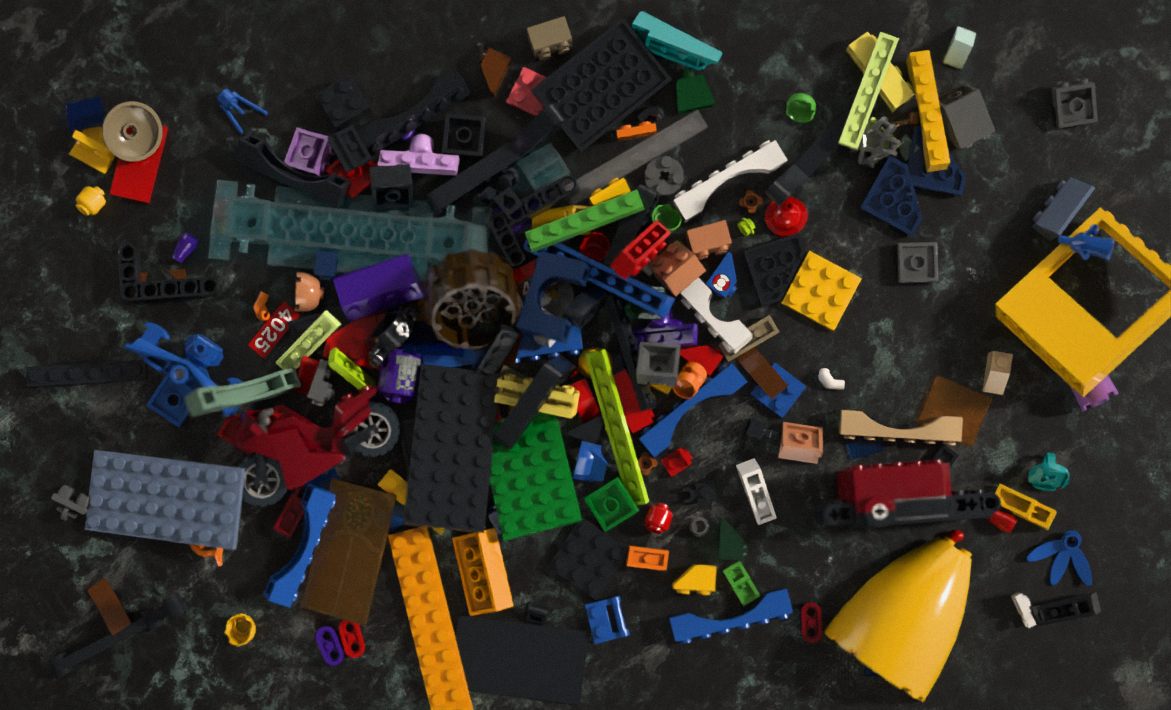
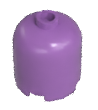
[1070,375,1119,412]

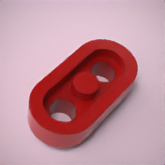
[339,619,365,658]

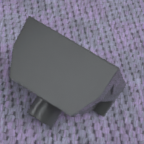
[636,342,680,387]

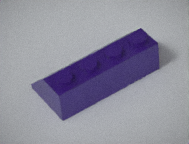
[333,253,424,322]

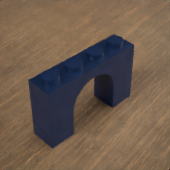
[516,251,591,344]

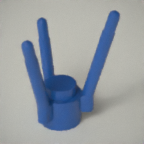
[217,89,268,134]

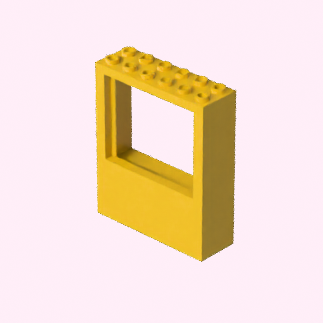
[995,208,1171,397]

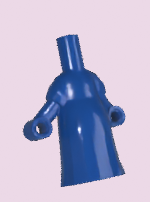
[1058,224,1115,261]

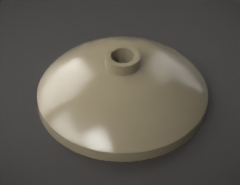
[102,101,163,161]

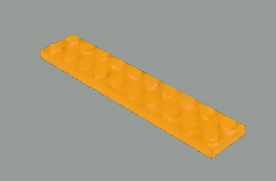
[388,526,473,710]

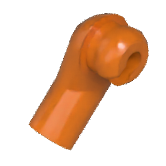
[253,291,270,321]

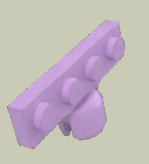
[377,134,460,176]

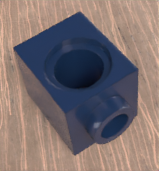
[314,249,339,280]

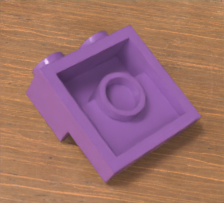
[284,128,335,176]

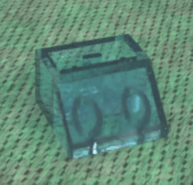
[517,143,571,193]

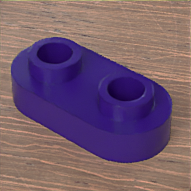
[316,626,344,666]

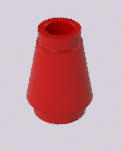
[986,510,1018,533]

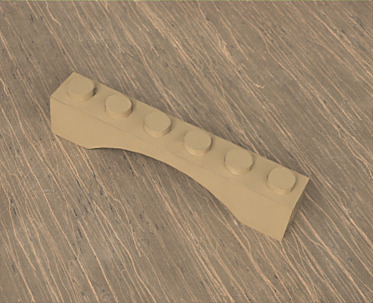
[839,410,963,445]

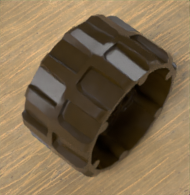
[423,249,521,351]

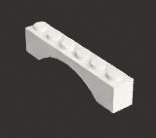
[673,140,788,223]

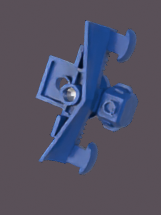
[125,322,243,427]

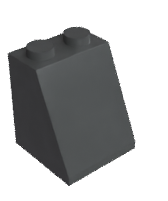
[938,83,995,149]

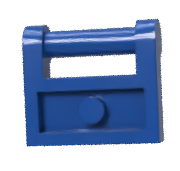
[585,596,630,644]

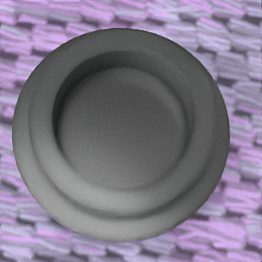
[689,516,709,537]

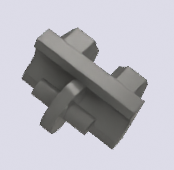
[51,485,90,521]

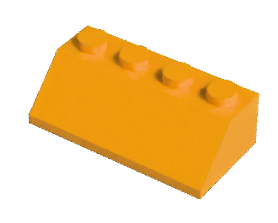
[452,528,514,616]

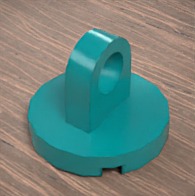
[1028,452,1069,491]

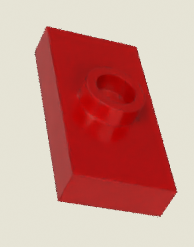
[294,356,320,396]

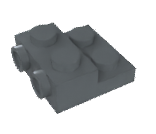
[1051,78,1098,128]
[307,359,335,408]

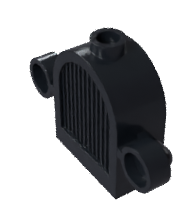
[363,306,421,367]

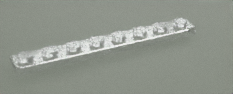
[565,110,708,205]

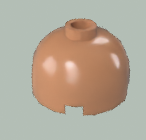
[295,272,324,312]

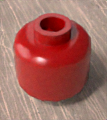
[644,503,673,534]

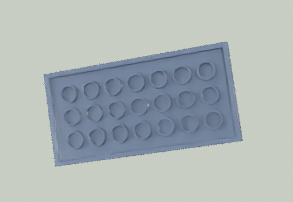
[85,450,246,550]

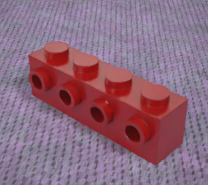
[610,220,671,280]

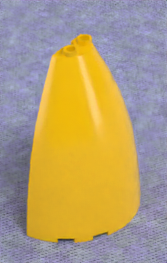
[823,536,972,702]

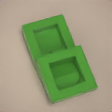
[723,561,761,607]

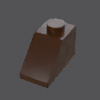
[479,48,511,97]

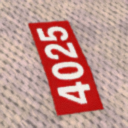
[248,302,300,359]

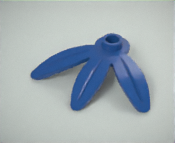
[1026,530,1092,586]

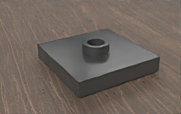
[897,242,939,283]

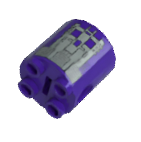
[377,349,422,404]

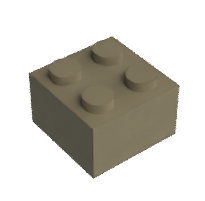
[527,16,572,60]

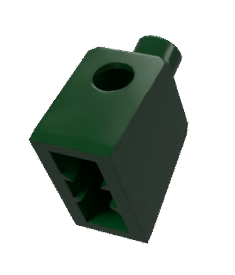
[675,67,715,116]

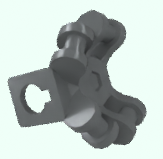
[849,116,901,168]

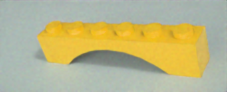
[906,50,950,172]

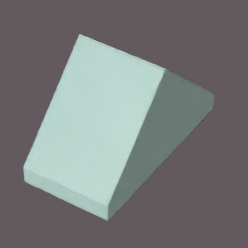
[943,26,976,70]

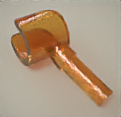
[891,112,919,126]

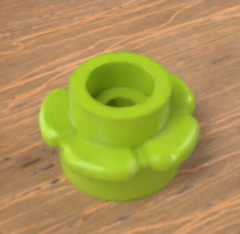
[737,218,755,236]

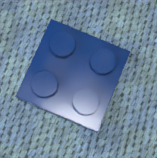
[750,363,806,418]

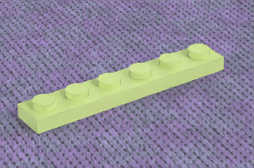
[838,32,899,150]

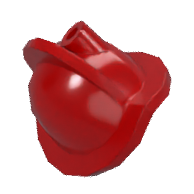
[765,197,808,236]

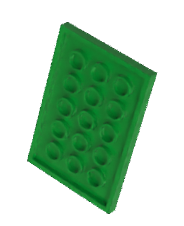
[490,412,582,541]

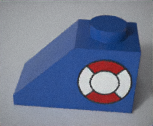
[706,252,737,299]

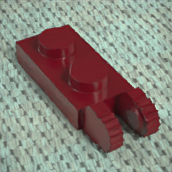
[273,484,305,538]

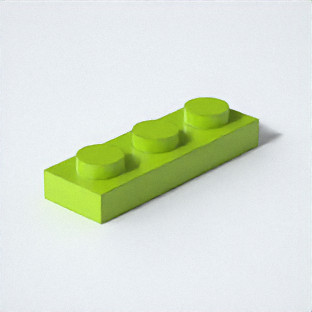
[328,347,377,399]

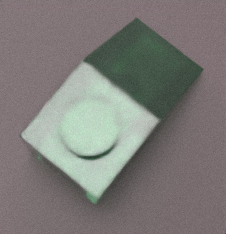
[717,519,747,561]

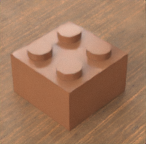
[685,220,732,260]
[647,240,706,296]

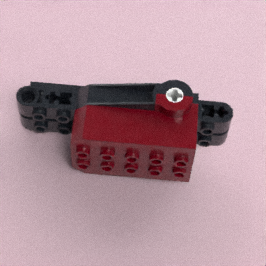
[813,460,1001,527]

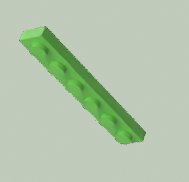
[525,190,645,253]

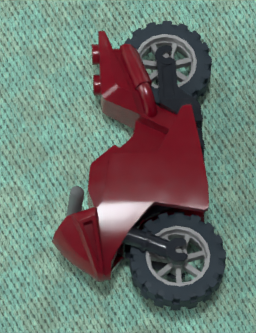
[234,385,400,507]

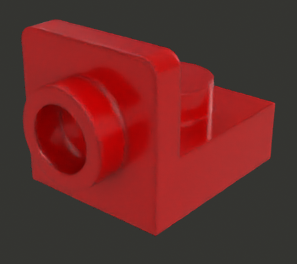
[660,447,692,477]

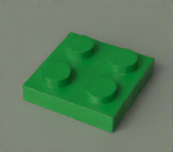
[584,477,639,532]

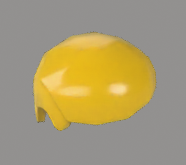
[225,613,256,646]

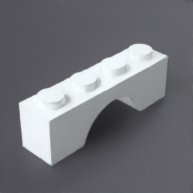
[681,277,753,354]

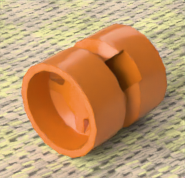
[672,362,707,399]

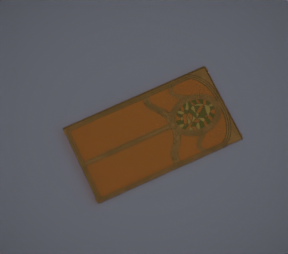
[301,479,397,626]

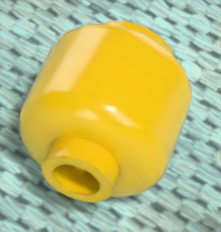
[76,186,106,216]

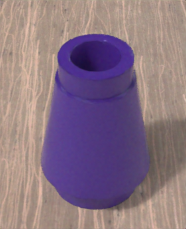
[172,232,199,263]

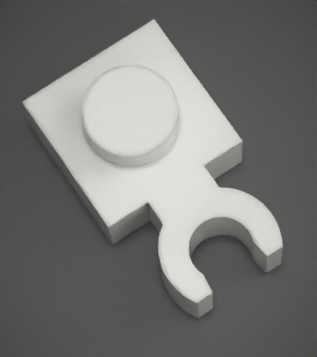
[1011,593,1036,628]

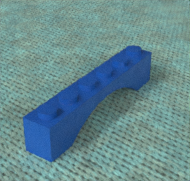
[639,364,747,458]
[263,483,336,607]
[669,588,793,644]

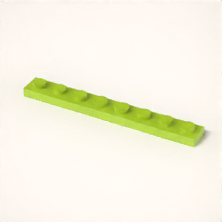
[585,349,649,506]

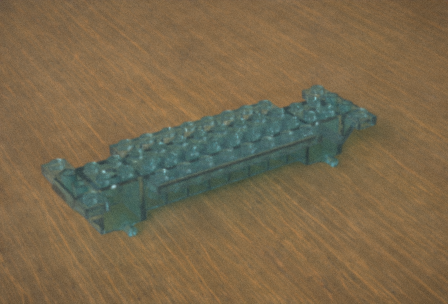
[208,180,493,281]

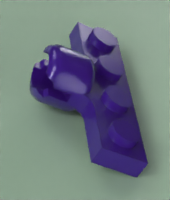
[632,310,698,351]

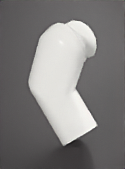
[818,368,845,390]

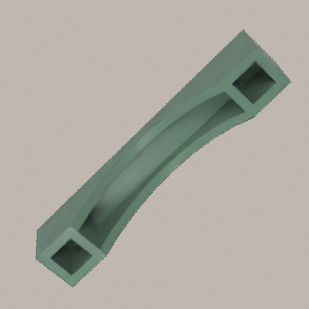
[184,368,301,417]

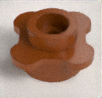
[739,190,763,213]
[638,452,657,475]

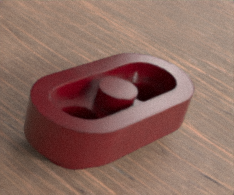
[800,602,822,643]

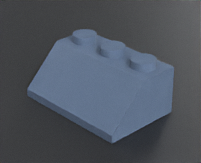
[1032,177,1095,241]

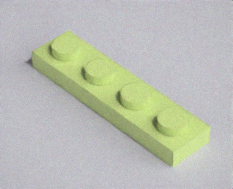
[275,310,341,370]

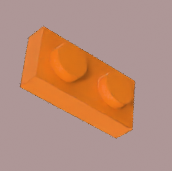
[616,121,657,142]
[626,545,669,571]

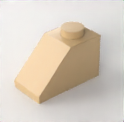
[982,351,1013,395]

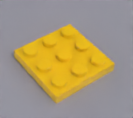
[781,251,862,331]

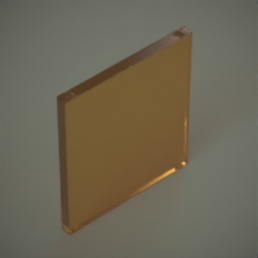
[917,375,992,446]

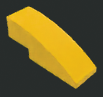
[995,484,1057,530]

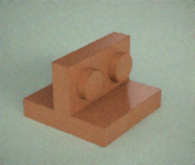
[778,422,823,464]

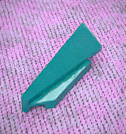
[631,11,722,71]

